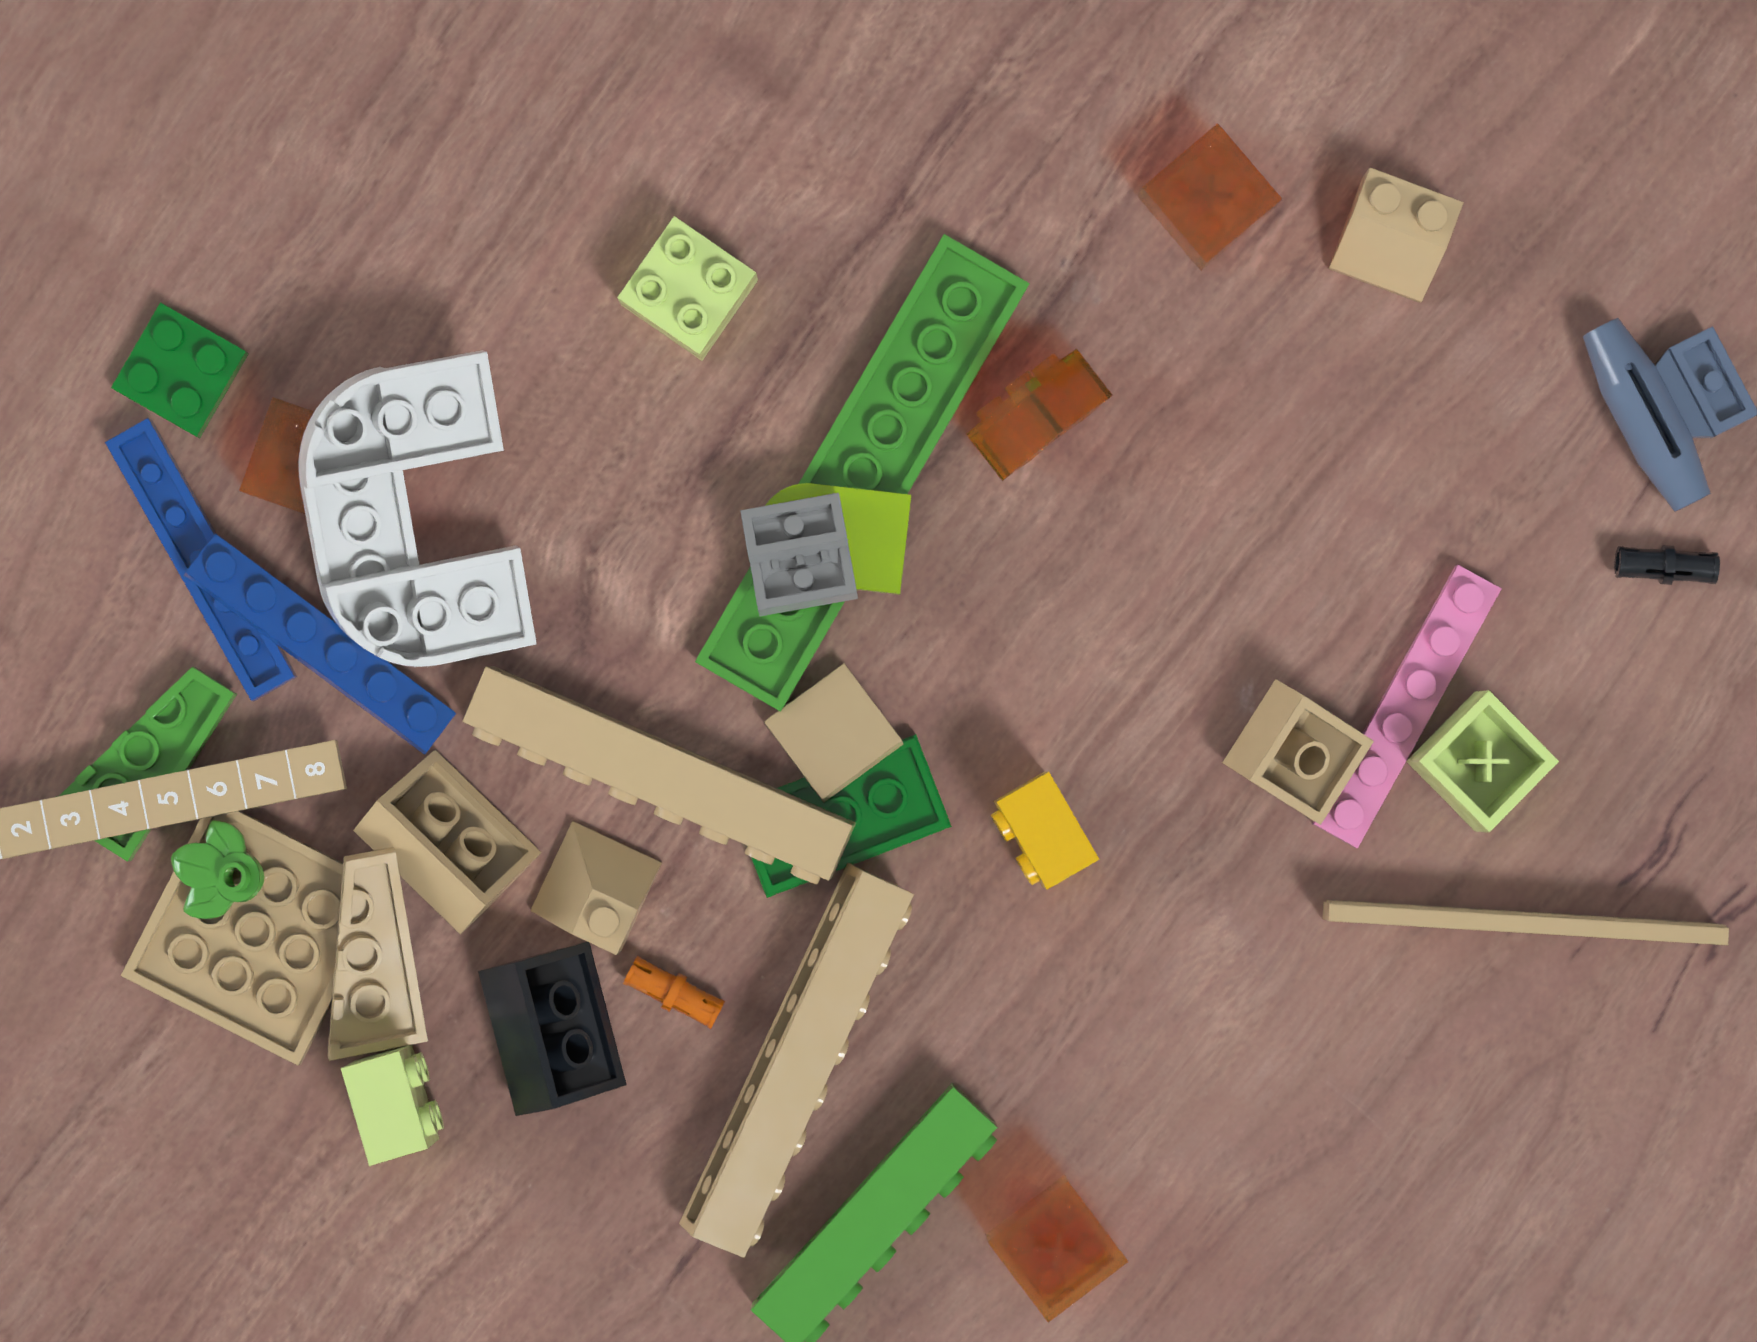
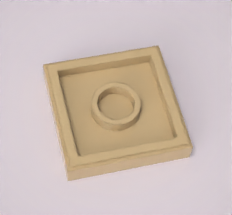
[764,664,903,803]

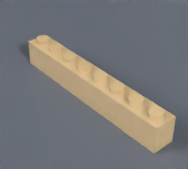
[462,666,856,884]
[679,863,914,1258]

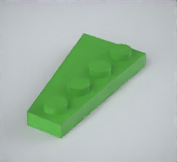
[56,667,237,862]

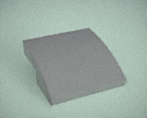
[740,493,858,616]

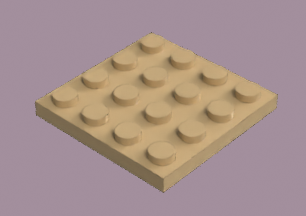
[121,811,343,1066]

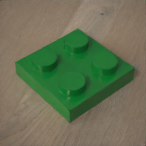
[111,302,249,438]

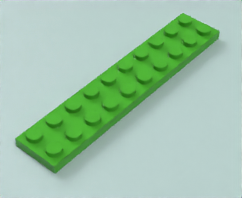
[695,234,1030,712]

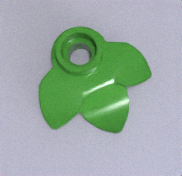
[171,820,264,919]

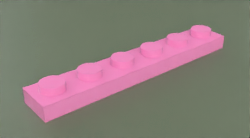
[1312,565,1501,848]

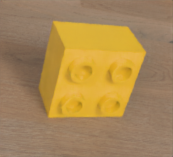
[991,772,1100,890]

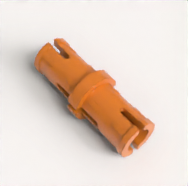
[623,955,725,1029]

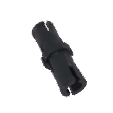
[1614,545,1720,585]

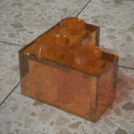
[966,349,1113,481]

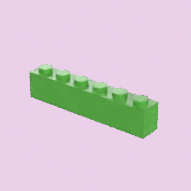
[751,1083,998,1342]

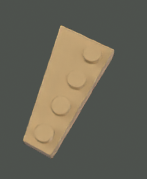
[328,847,428,1061]

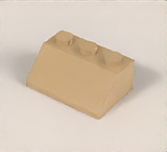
[353,750,541,934]

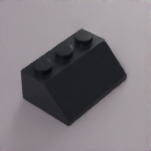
[478,942,627,1116]

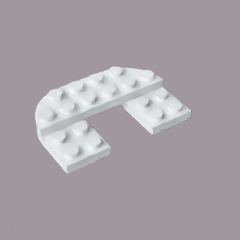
[299,350,536,667]

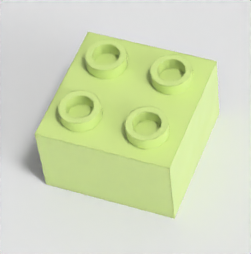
[617,216,758,361]
[1406,690,1559,832]
[341,1045,444,1166]

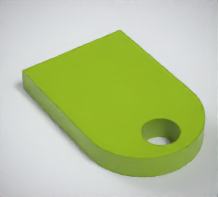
[765,483,911,595]

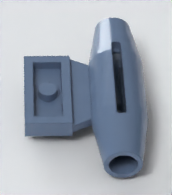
[1583,318,1757,512]

